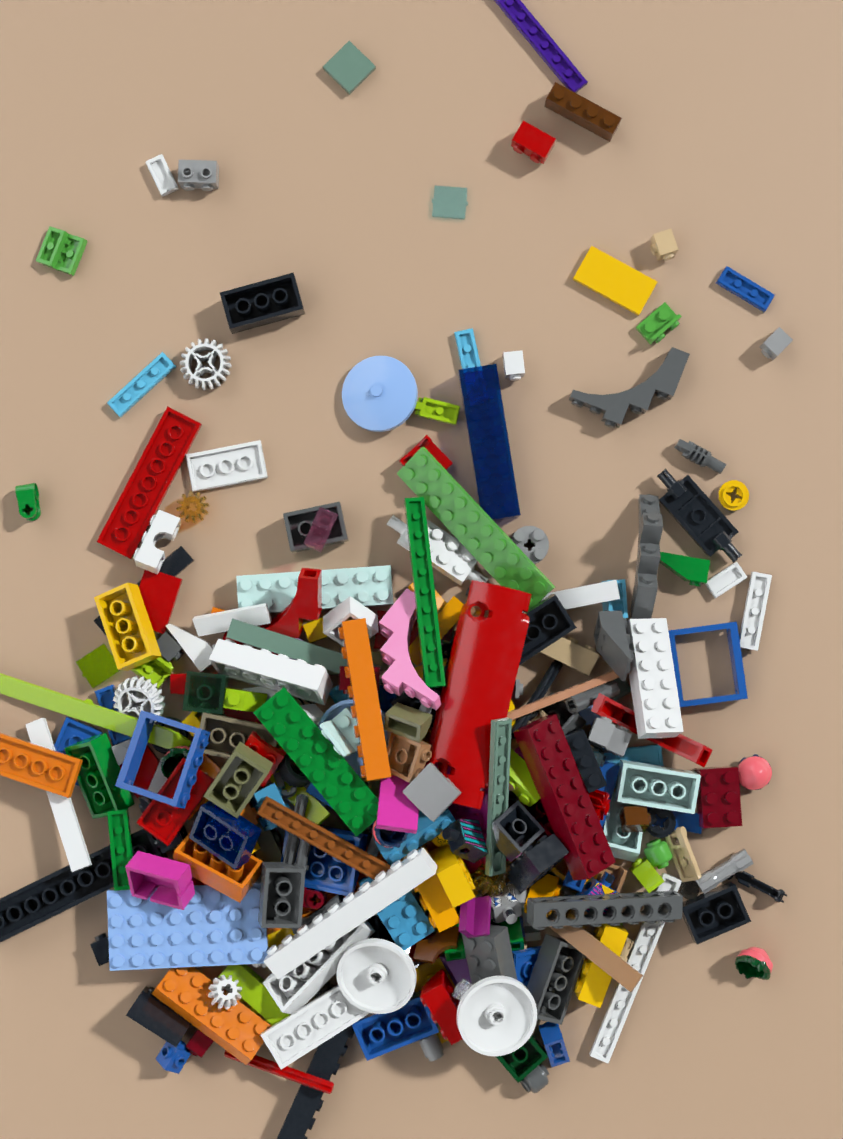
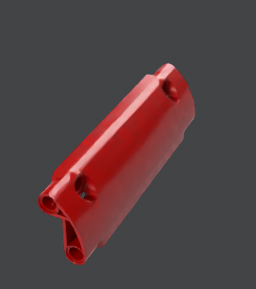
[424,580,532,809]

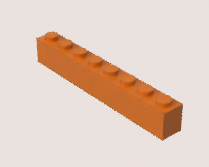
[338,618,391,782]

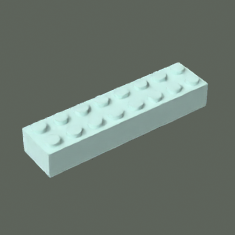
[236,565,394,613]

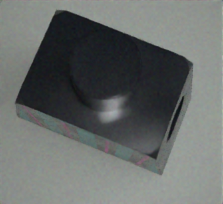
[442,819,488,863]

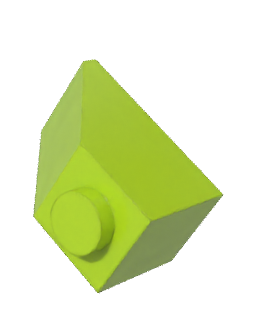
[223,688,268,712]
[629,857,665,893]

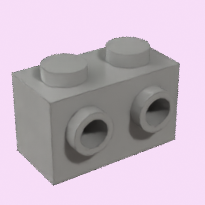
[178,160,219,191]

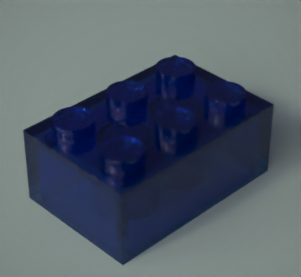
[189,801,261,870]

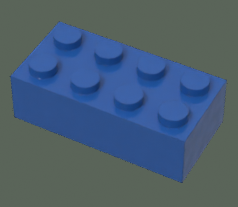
[352,991,441,1061]

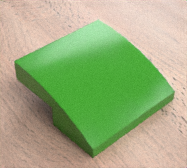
[36,226,88,276]

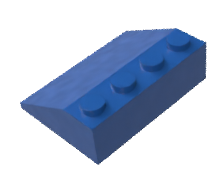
[281,825,368,896]

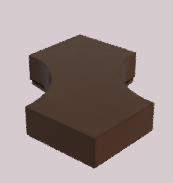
[413,926,460,964]

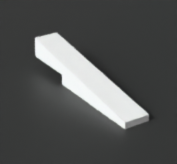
[522,580,620,613]

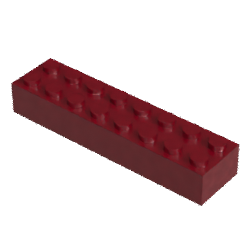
[513,714,616,880]

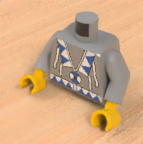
[473,879,528,924]

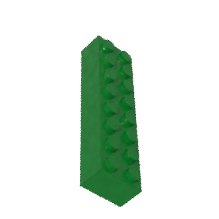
[253,687,379,837]

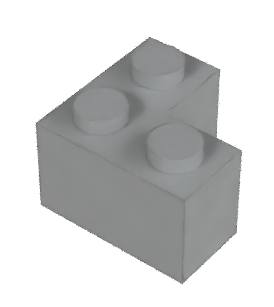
[587,716,632,757]

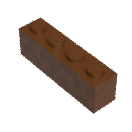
[544,82,622,142]

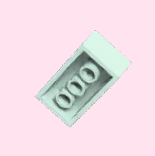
[614,760,701,814]

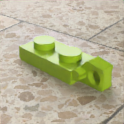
[414,397,461,425]

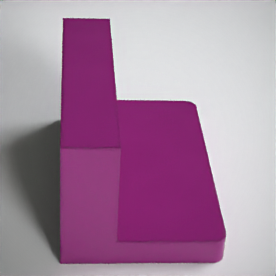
[459,896,491,938]

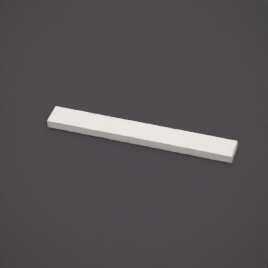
[25,718,92,872]

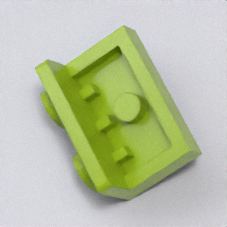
[131,657,174,690]

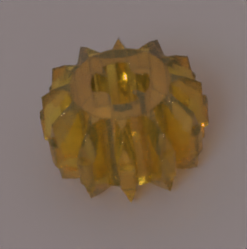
[176,491,209,524]
[473,864,507,897]

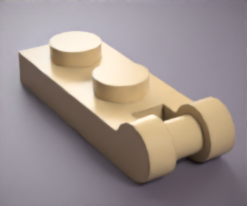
[665,826,702,882]

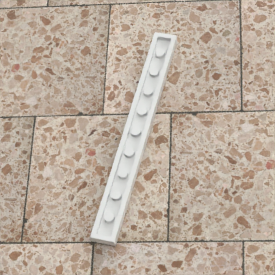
[589,873,682,1063]

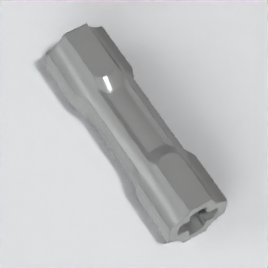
[695,849,754,894]

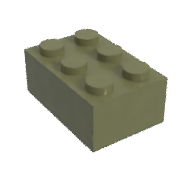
[203,742,273,818]

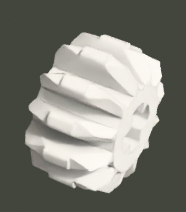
[208,975,242,1010]

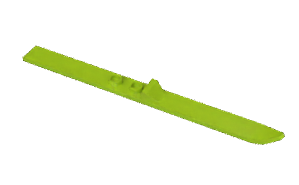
[0,673,192,749]

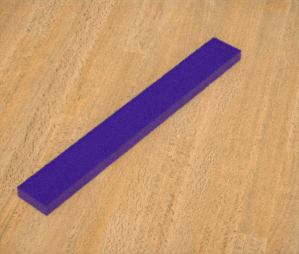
[494,0,588,93]

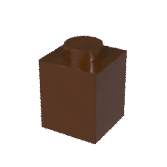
[619,806,651,833]

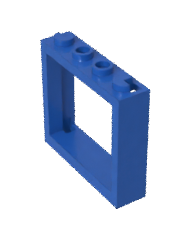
[668,622,748,707]
[115,710,210,809]

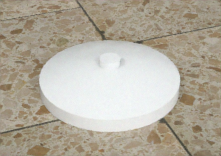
[337,938,417,1014]
[456,976,537,1056]

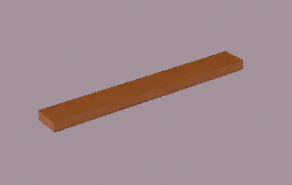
[257,796,391,880]

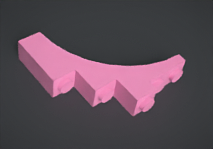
[379,589,441,710]

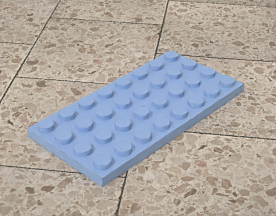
[107,882,268,971]

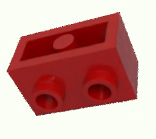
[511,120,556,164]

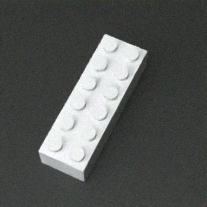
[626,618,684,739]
[209,639,333,705]
[263,920,375,1014]

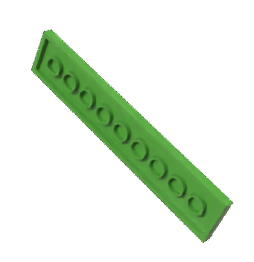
[397,447,555,608]

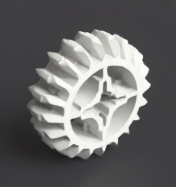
[180,338,232,390]
[113,676,166,722]

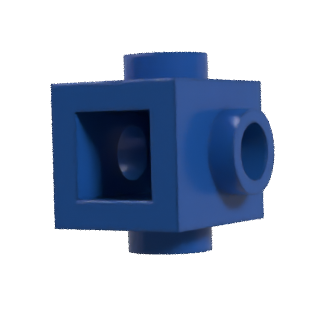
[156,1040,191,1074]

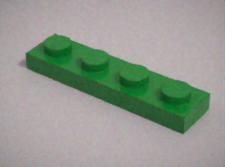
[107,809,133,891]

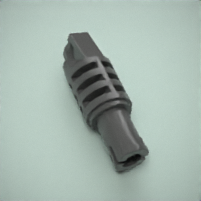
[675,439,726,474]

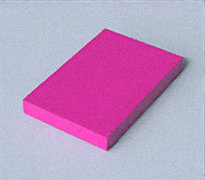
[376,775,419,834]

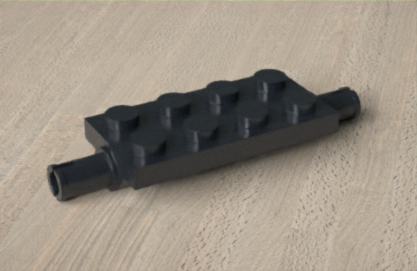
[657,468,742,563]

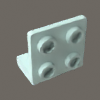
[319,707,360,757]

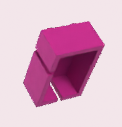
[125,851,195,910]

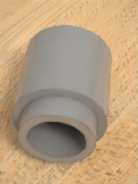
[418,1033,444,1061]

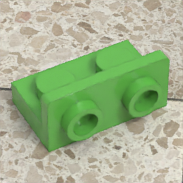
[636,302,682,345]

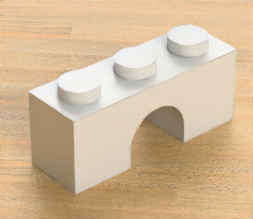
[133,510,181,575]

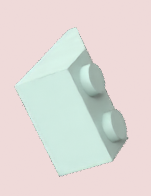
[603,792,643,862]

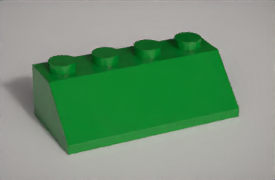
[64,733,135,819]

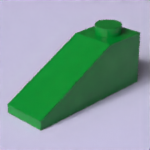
[659,552,710,587]

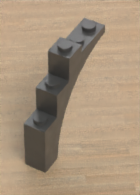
[569,347,690,428]
[630,494,663,619]

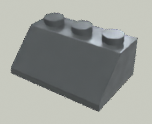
[258,862,306,928]

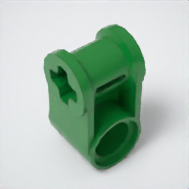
[15,483,41,521]

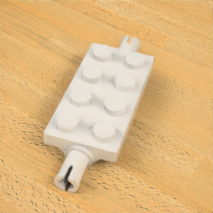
[387,515,488,586]

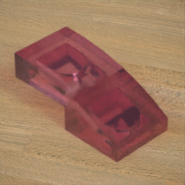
[304,507,338,553]

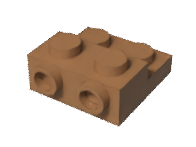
[387,733,432,783]

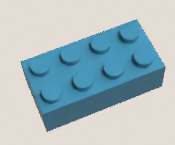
[358,863,435,951]

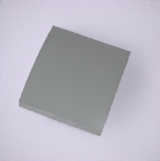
[402,763,461,822]

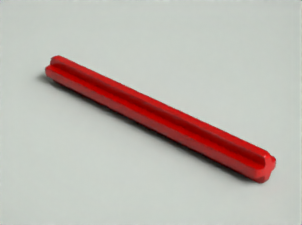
[224,1050,334,1094]

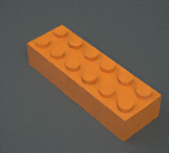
[152,967,272,1065]

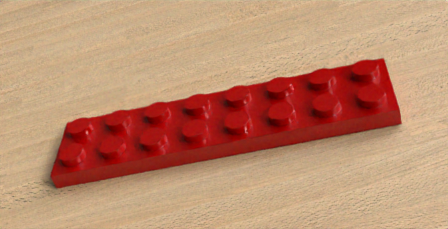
[97,406,202,559]

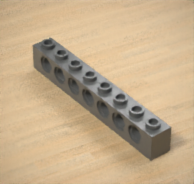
[527,891,683,930]

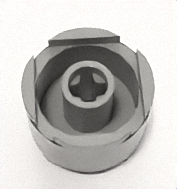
[511,526,549,564]

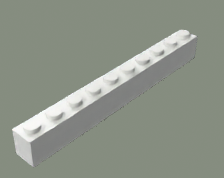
[263,847,437,980]

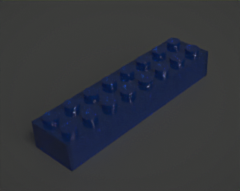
[458,364,521,521]

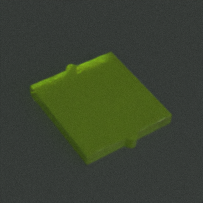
[76,644,121,688]

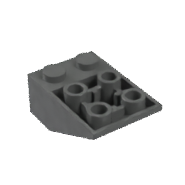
[594,611,634,681]

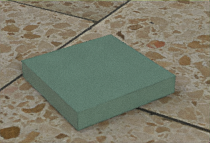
[323,41,376,95]

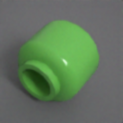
[644,838,673,869]

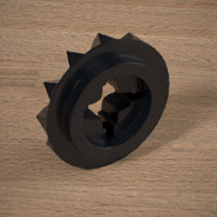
[646,808,676,838]

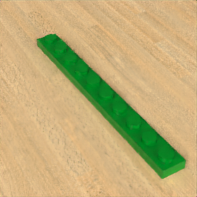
[404,497,446,688]

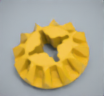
[718,480,749,511]

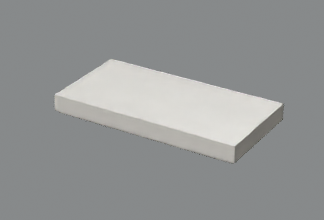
[186,440,268,493]

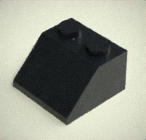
[492,800,545,862]

